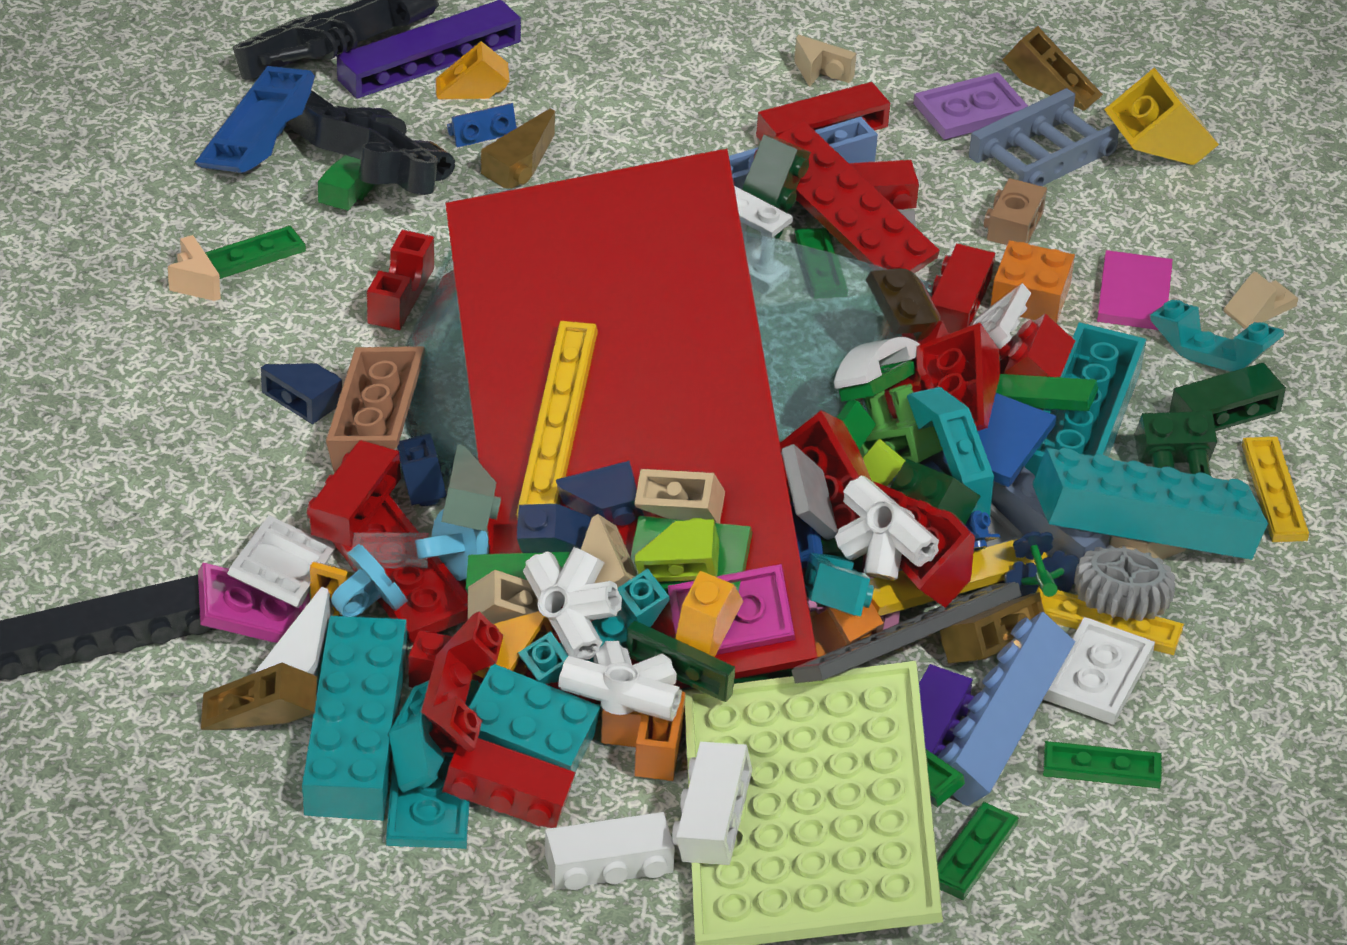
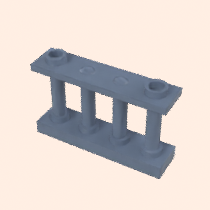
[969,88,1119,187]

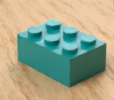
[469,664,601,772]

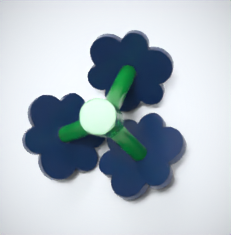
[1004,531,1080,599]

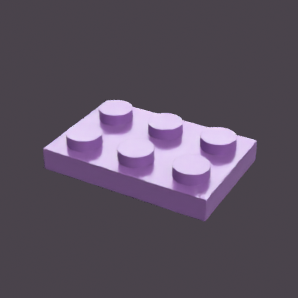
[913,72,1028,140]

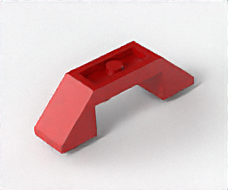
[421,611,504,752]

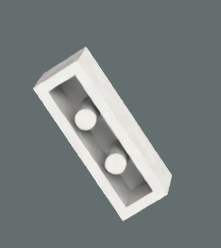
[672,742,752,865]
[545,812,675,890]

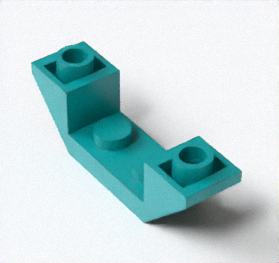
[1150,300,1284,372]
[907,387,994,517]
[804,553,874,617]
[518,568,670,684]
[389,680,481,792]

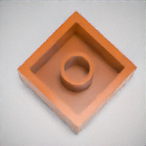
[990,240,1075,323]

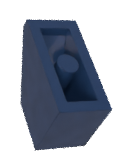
[261,363,342,425]
[397,433,447,506]
[556,461,644,526]
[517,504,592,553]

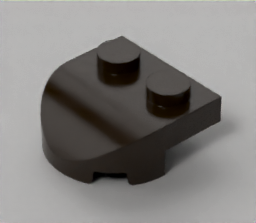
[865,268,941,340]

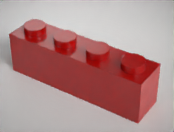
[756,82,891,141]

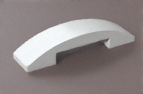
[834,337,920,389]

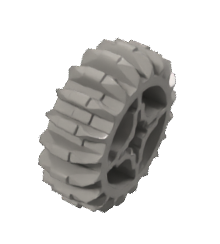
[1074,545,1176,621]

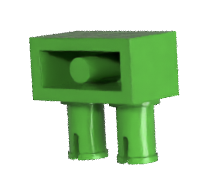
[859,384,943,462]

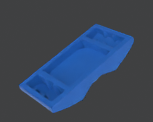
[195,66,315,173]

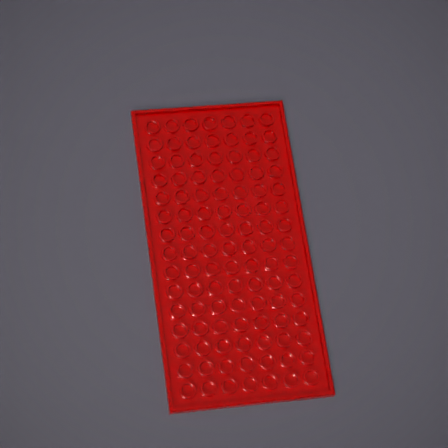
[445,148,818,705]

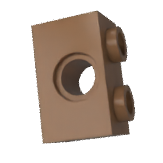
[984,178,1047,245]

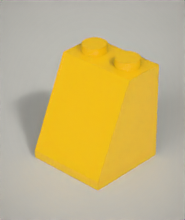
[1104,67,1219,165]

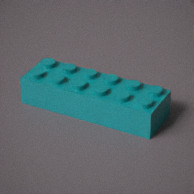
[1024,322,1147,476]
[1032,448,1268,560]
[302,616,408,821]

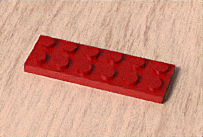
[753,120,940,274]
[308,495,468,643]

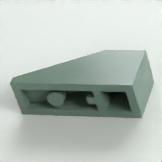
[441,444,501,531]

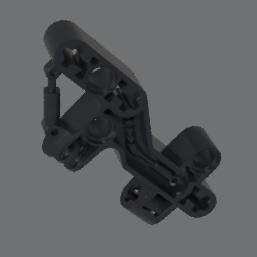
[233,0,439,79]
[286,90,455,195]

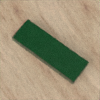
[626,620,735,702]

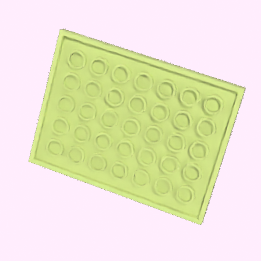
[684,661,943,945]

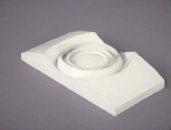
[227,515,336,608]

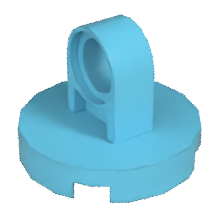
[415,509,489,581]
[331,544,408,617]

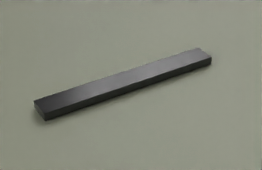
[792,582,1021,683]

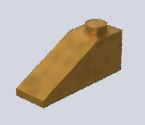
[1002,26,1103,111]
[481,108,555,191]
[940,592,1045,663]
[201,662,317,730]

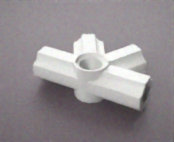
[835,475,939,580]
[523,547,622,660]
[558,641,682,722]

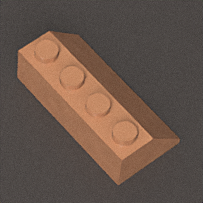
[326,346,425,473]

